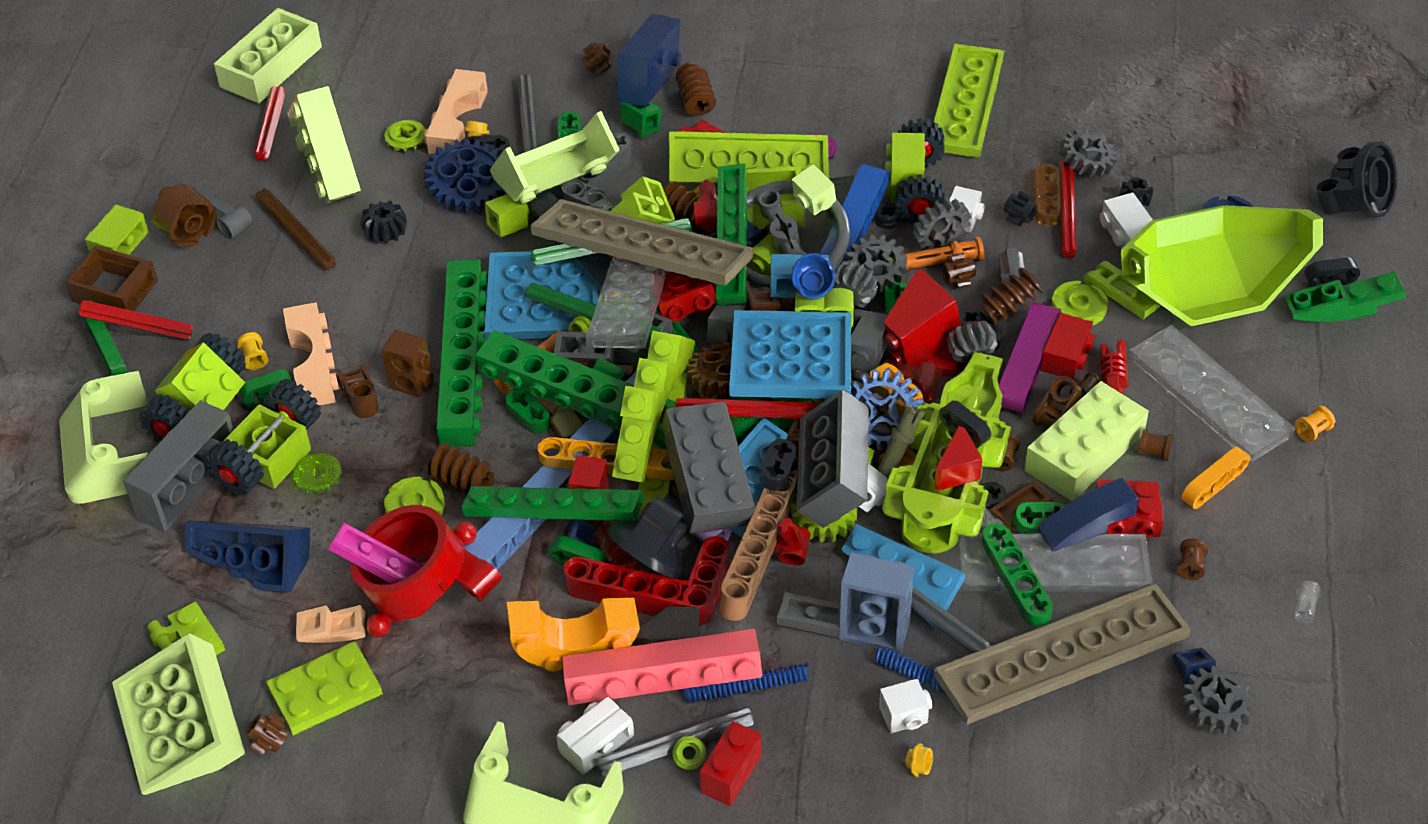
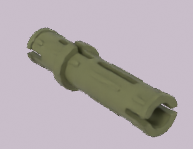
[876,404,925,481]

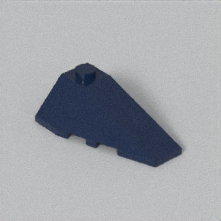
[185,521,310,592]

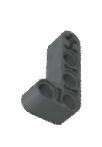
[561,133,632,206]

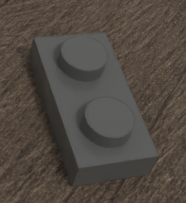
[777,592,841,638]

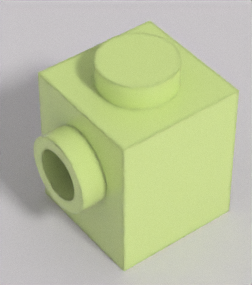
[792,164,836,216]

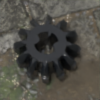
[360,200,407,245]

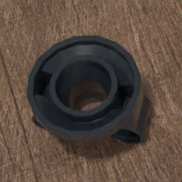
[1315,141,1397,217]
[606,493,688,579]

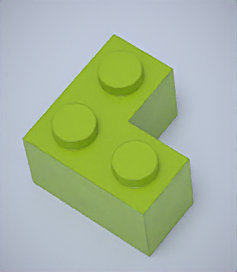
[611,176,675,224]

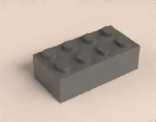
[796,389,869,528]
[123,401,234,533]
[661,401,755,534]

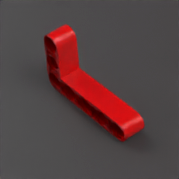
[563,536,730,626]

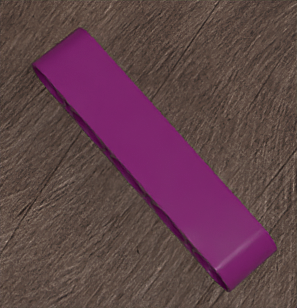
[999,302,1061,413]

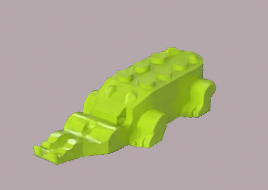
[882,352,1011,554]

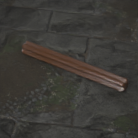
[256,188,336,271]

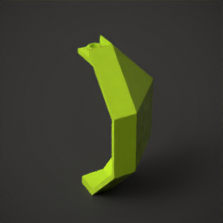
[1121,205,1323,327]

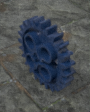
[424,139,505,215]

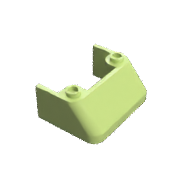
[490,111,620,204]
[59,371,149,504]
[463,721,624,824]

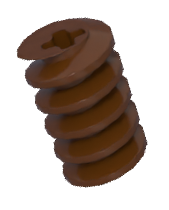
[676,62,716,116]
[663,181,704,234]
[980,267,1043,327]
[427,443,494,494]

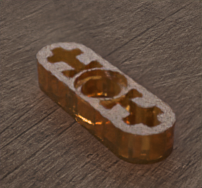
[1034,163,1061,226]

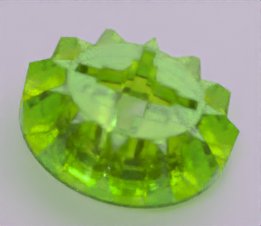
[293,453,342,494]

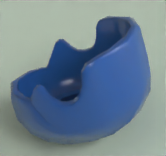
[791,253,835,300]

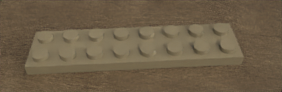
[531,199,753,286]
[934,584,1191,725]

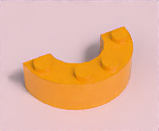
[506,598,640,672]

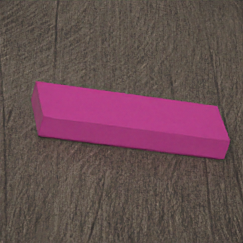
[328,523,423,584]

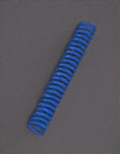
[875,647,947,695]
[683,662,809,704]

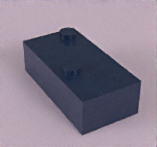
[617,14,682,107]

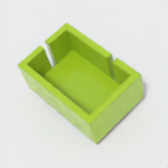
[747,166,805,229]

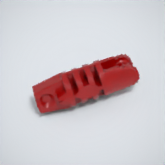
[1100,339,1128,395]

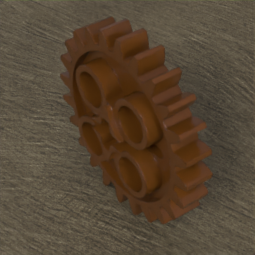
[687,340,736,399]

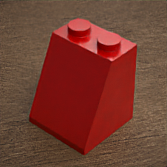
[884,268,961,374]

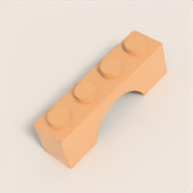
[424,69,488,155]
[283,302,339,405]

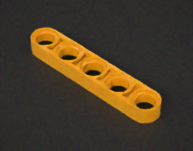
[538,437,675,480]

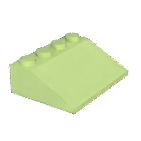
[112,633,245,795]

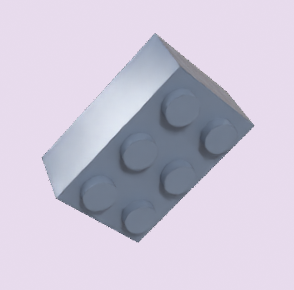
[839,553,914,653]

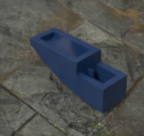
[1037,477,1139,552]

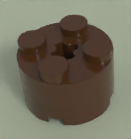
[150,184,217,247]

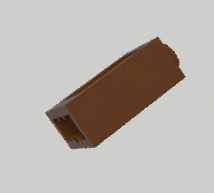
[65,246,158,311]

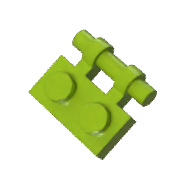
[147,601,226,655]

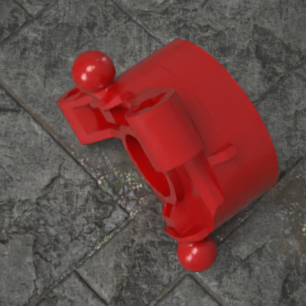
[350,505,503,638]

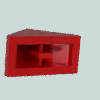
[934,426,983,491]

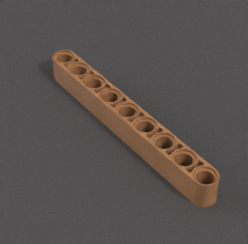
[719,419,800,621]

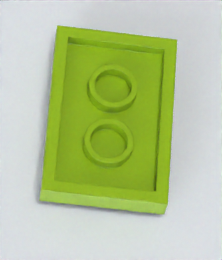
[266,641,383,735]

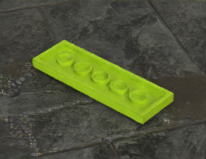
[934,44,1004,158]
[668,131,829,186]

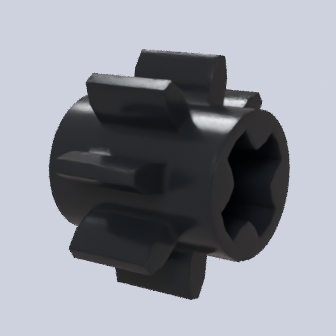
[1119,177,1154,207]
[1004,191,1038,226]

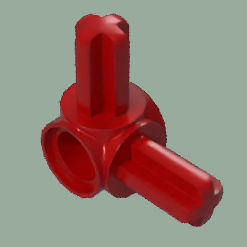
[694,180,718,236]
[773,517,811,566]

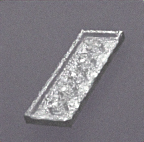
[586,256,667,348]
[1128,325,1296,463]
[958,534,1152,592]

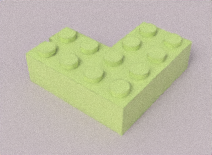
[287,86,361,203]

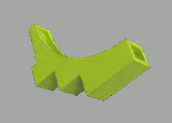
[612,331,695,482]

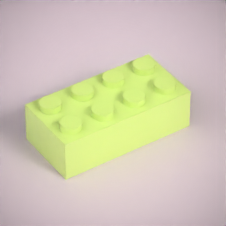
[214,8,322,103]
[1024,381,1149,502]

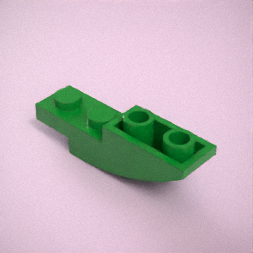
[1284,271,1405,322]

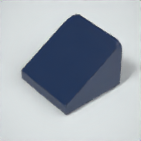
[562,519,602,548]
[1172,647,1216,684]

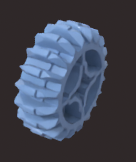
[851,369,924,450]

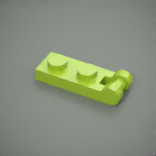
[1083,261,1162,320]

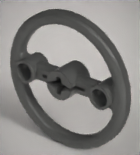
[747,180,850,289]

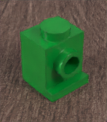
[621,101,662,138]

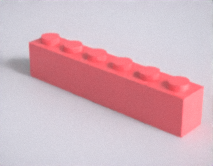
[563,629,763,705]

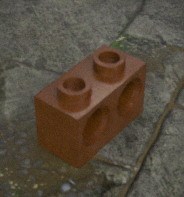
[381,329,434,397]

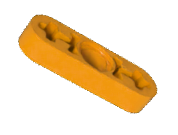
[1181,447,1251,509]

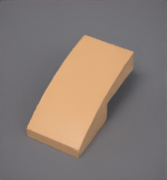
[296,605,365,643]

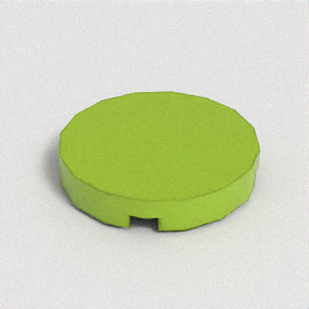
[1051,281,1108,325]
[384,477,445,515]

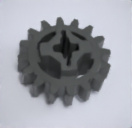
[1059,129,1118,177]
[913,198,972,249]
[846,234,907,292]
[1182,666,1256,734]

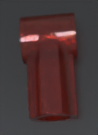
[884,360,942,401]
[593,523,641,571]

